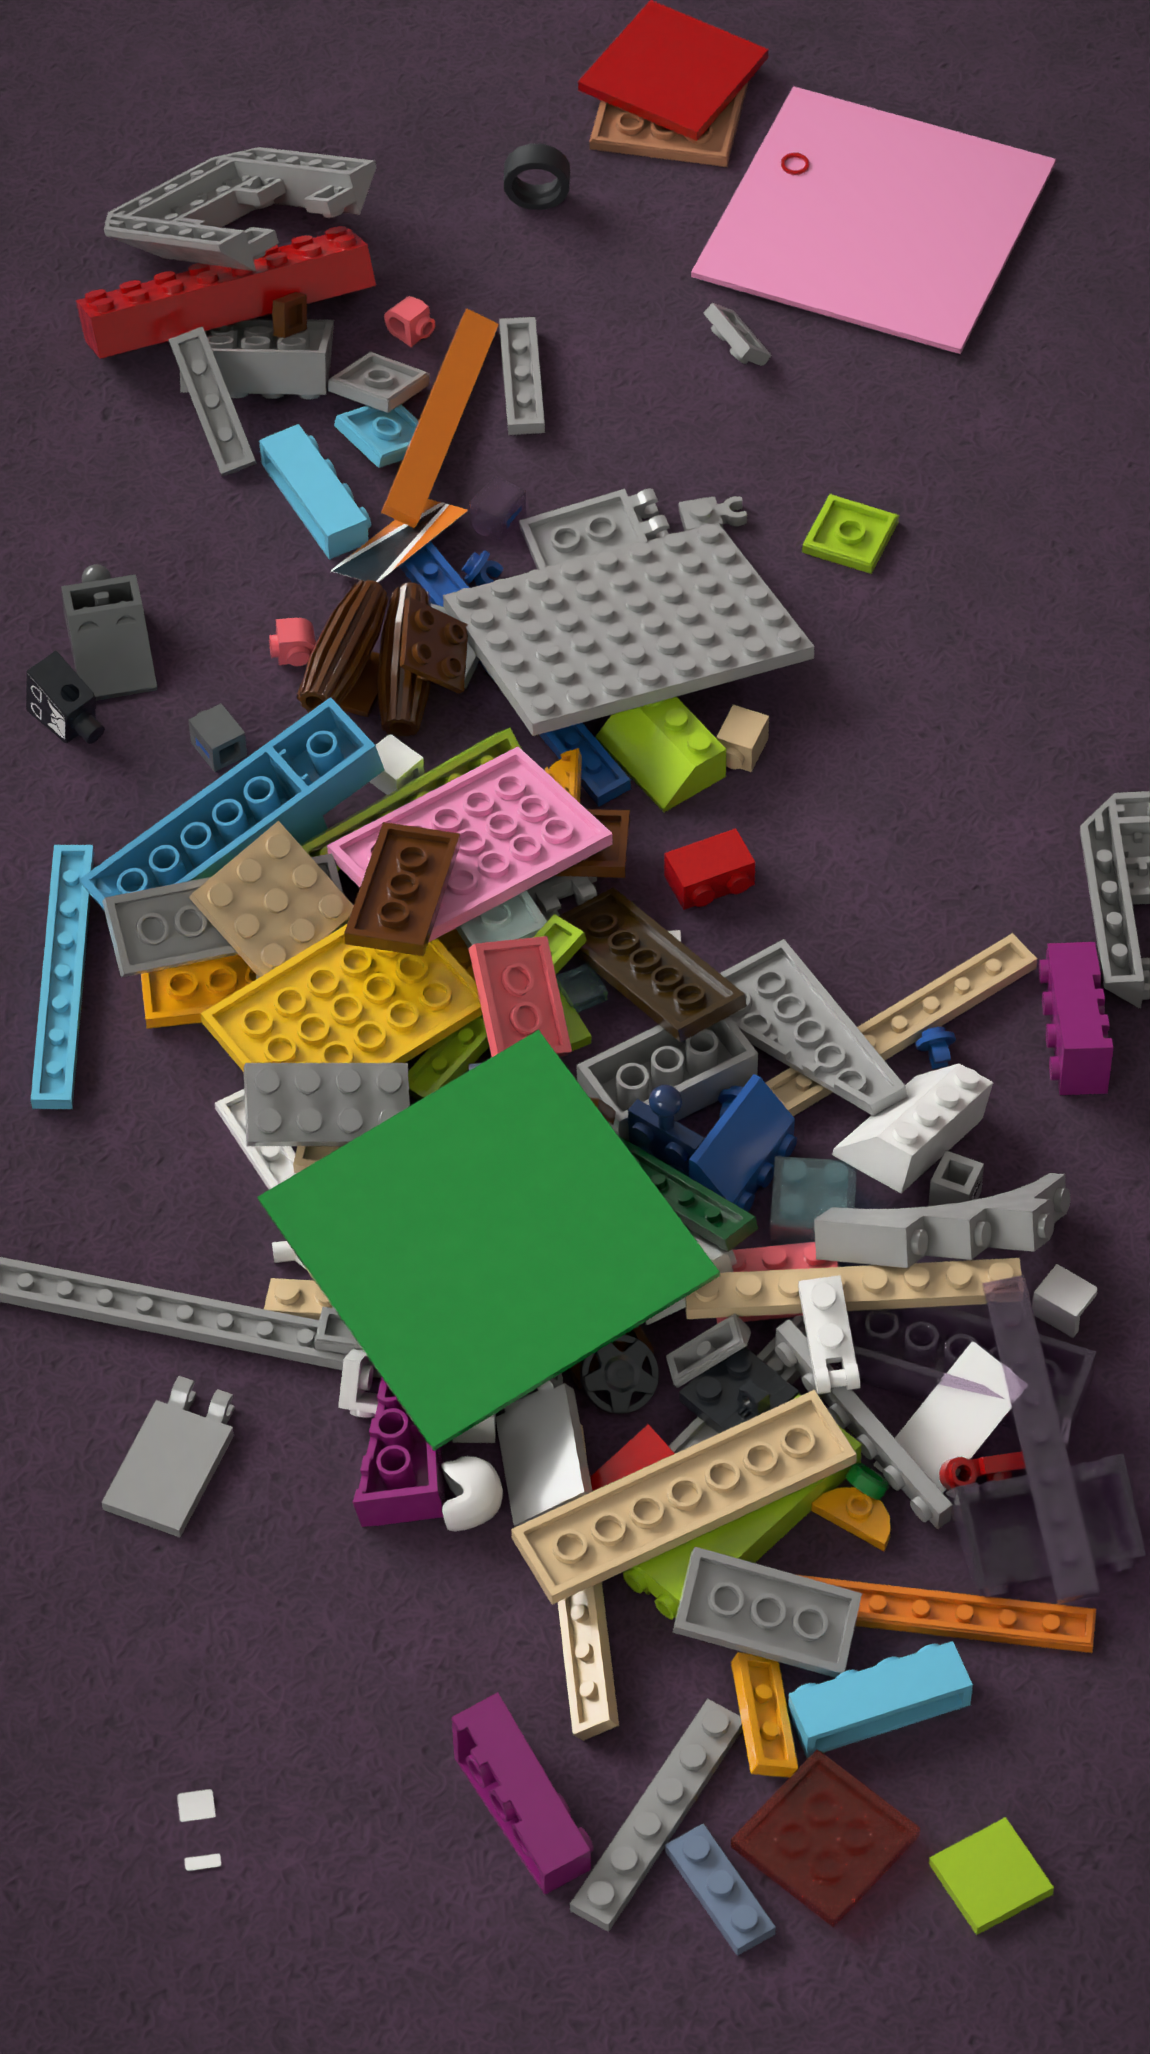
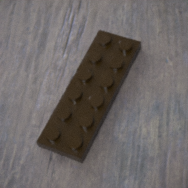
[558,887,747,1042]

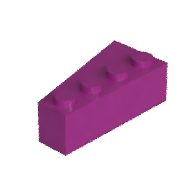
[1039,942,1113,1095]
[353,1377,445,1527]
[452,1692,594,1895]

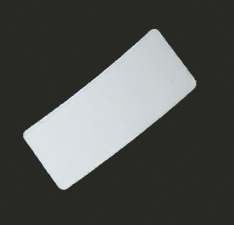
[177,1789,221,1871]

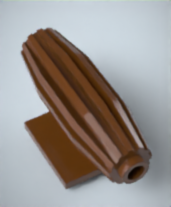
[297,580,389,717]
[377,582,468,736]

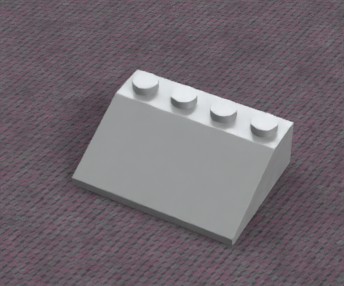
[180,318,334,399]

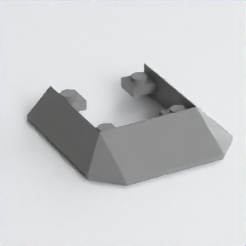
[104,147,377,271]
[1080,791,1150,1008]

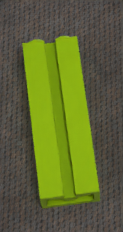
[623,1394,862,1620]

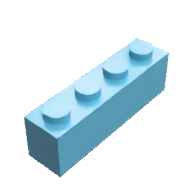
[259,424,371,560]
[788,1641,973,1758]

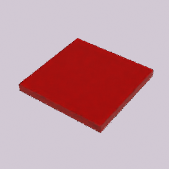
[578,0,769,141]

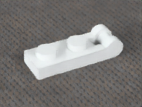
[798,1275,860,1394]

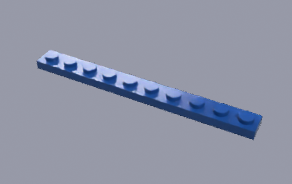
[399,541,631,806]

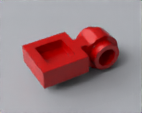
[939,1451,1026,1493]

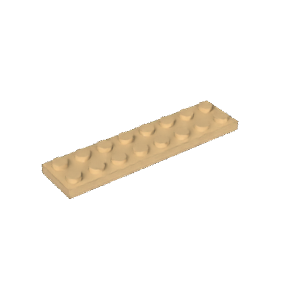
[511,1390,857,1605]

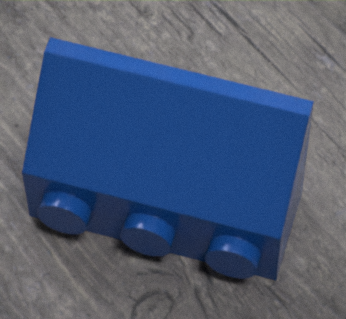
[689,1074,797,1212]

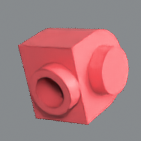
[384,296,435,347]
[269,618,316,666]

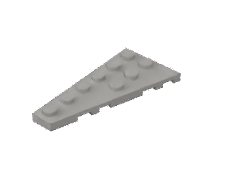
[720,939,908,1115]

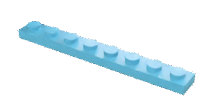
[31,845,94,1109]

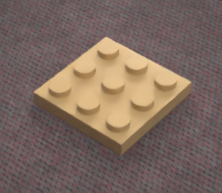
[189,821,354,977]

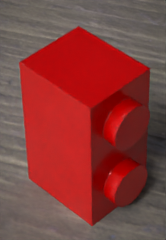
[664,828,756,910]

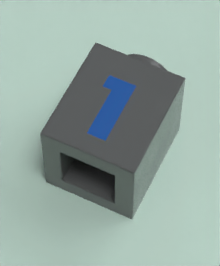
[188,703,247,772]

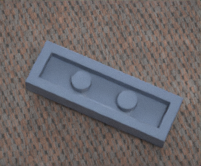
[665,1824,776,1956]

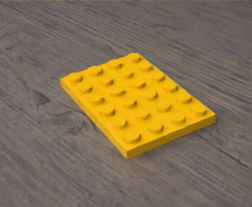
[201,924,483,1072]

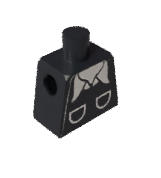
[26,651,105,744]

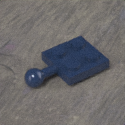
[628,1085,705,1177]

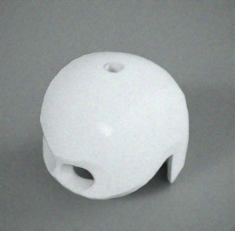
[441,1457,503,1532]

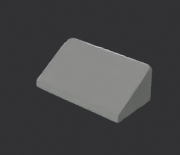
[666,1314,751,1388]

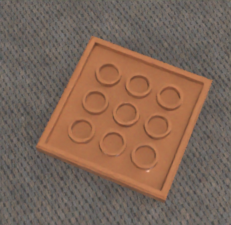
[589,81,749,167]

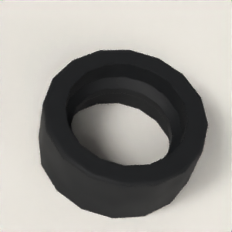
[503,144,570,210]

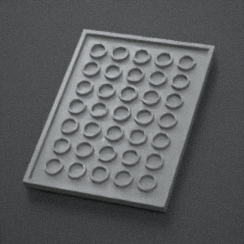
[443,523,814,736]

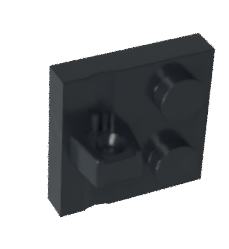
[679,1347,799,1434]

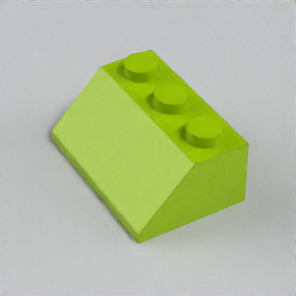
[596,697,726,812]

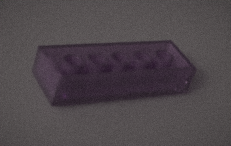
[829,1306,1096,1446]

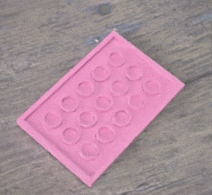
[327,747,612,943]

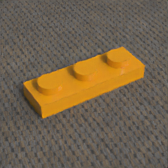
[731,1652,798,1778]

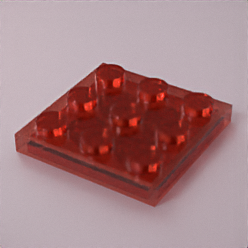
[731,1749,920,1928]

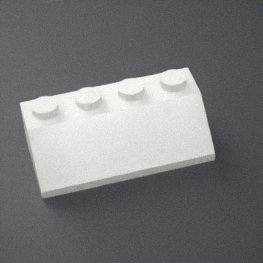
[832,1064,993,1193]

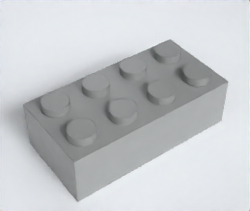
[577,1016,758,1141]

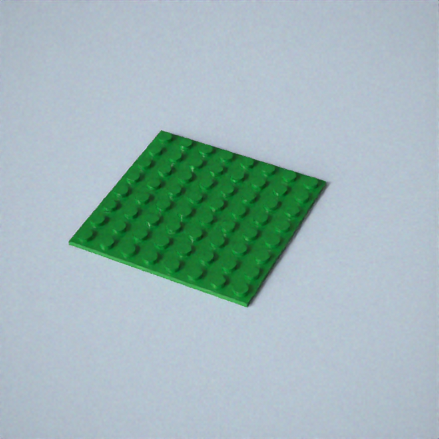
[257,1030,720,1451]

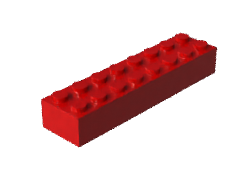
[76,227,376,359]

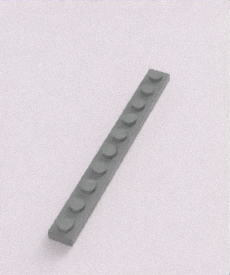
[0,1257,381,1378]

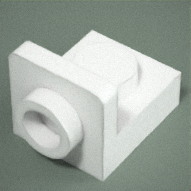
[338,1349,378,1418]

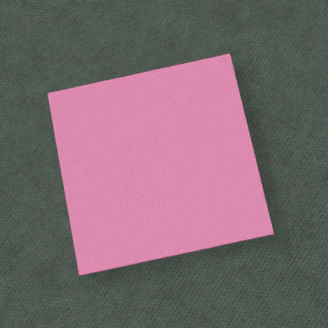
[691,86,1056,354]

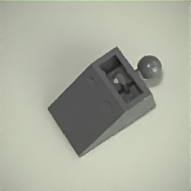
[61,564,157,701]

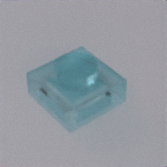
[556,964,608,1013]

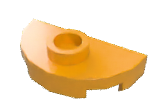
[544,748,582,803]
[811,1487,890,1551]

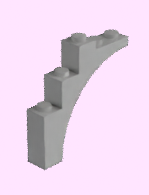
[814,1173,1070,1268]

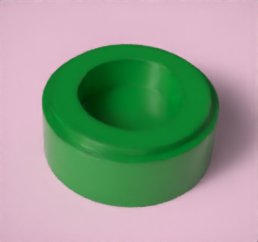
[845,1462,889,1500]

